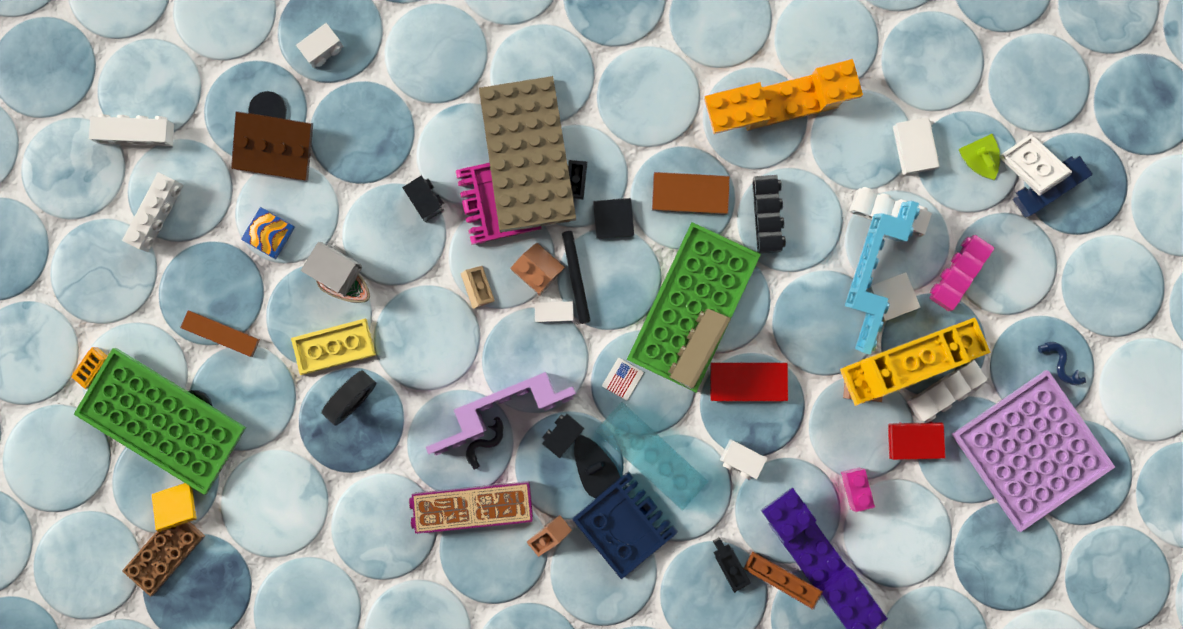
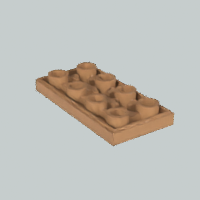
[122,522,205,597]

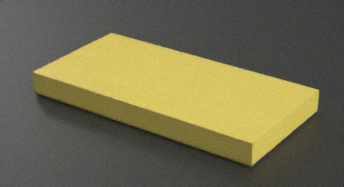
[291,318,376,375]

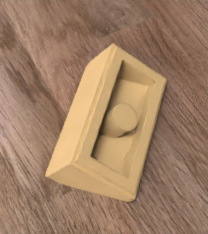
[461,266,495,309]

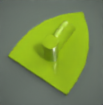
[958,134,1000,180]

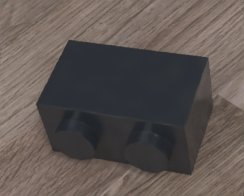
[402,175,444,222]
[542,413,585,459]

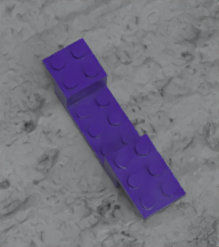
[760,488,888,629]

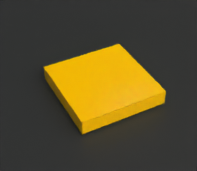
[152,483,196,532]

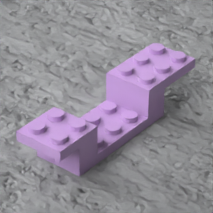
[426,372,576,456]

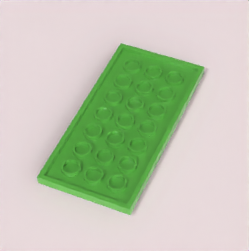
[627,222,761,393]
[74,348,247,495]

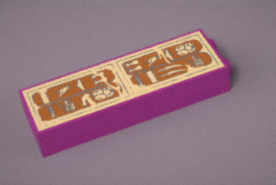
[409,481,533,534]

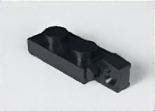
[713,537,751,593]

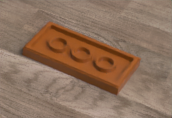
[652,172,730,215]

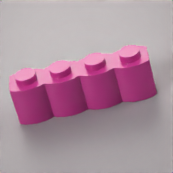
[929,235,995,311]

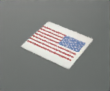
[602,358,644,401]

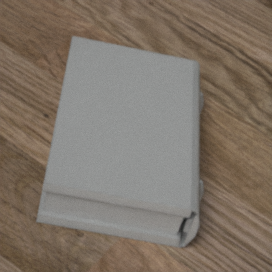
[300,242,362,297]

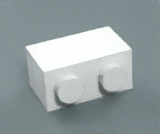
[296,23,344,68]
[720,440,767,480]

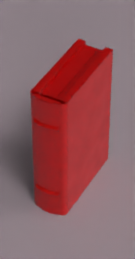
[888,421,945,460]

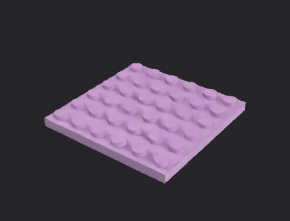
[952,370,1115,532]

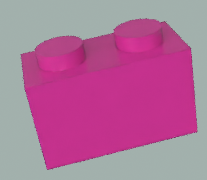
[841,467,875,512]

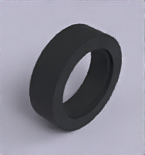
[321,370,376,426]

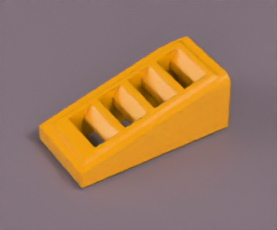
[71,347,107,389]

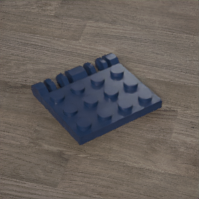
[572,471,678,580]

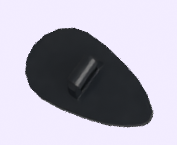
[248,91,287,119]
[574,435,620,498]

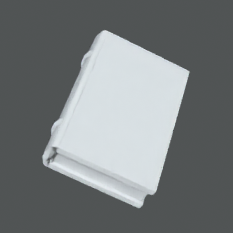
[893,117,940,175]

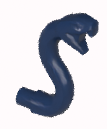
[1038,342,1086,385]

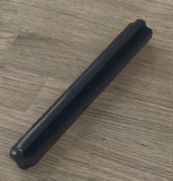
[562,231,591,324]

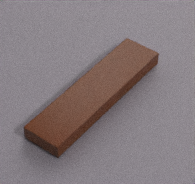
[180,310,260,357]
[743,552,823,610]

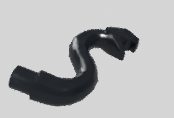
[466,417,504,470]

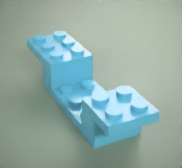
[845,201,920,355]

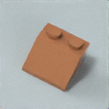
[510,242,565,296]

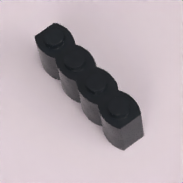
[752,175,786,253]

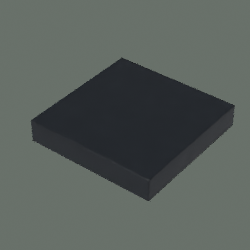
[593,198,634,239]

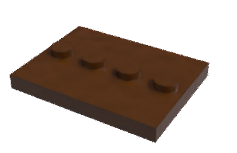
[231,111,313,181]

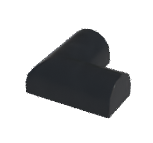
[568,160,588,200]

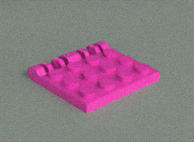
[455,163,542,245]

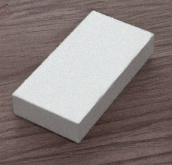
[534,301,573,322]

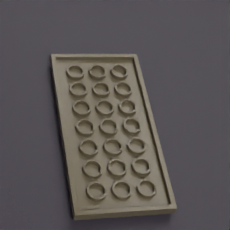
[479,76,576,233]

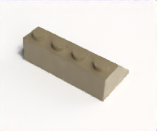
[668,309,731,389]

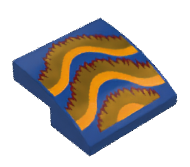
[241,207,295,260]

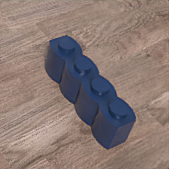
[1012,156,1093,218]

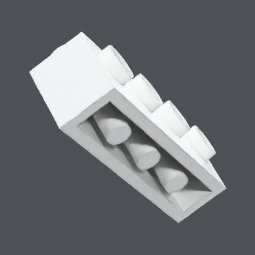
[122,172,183,252]

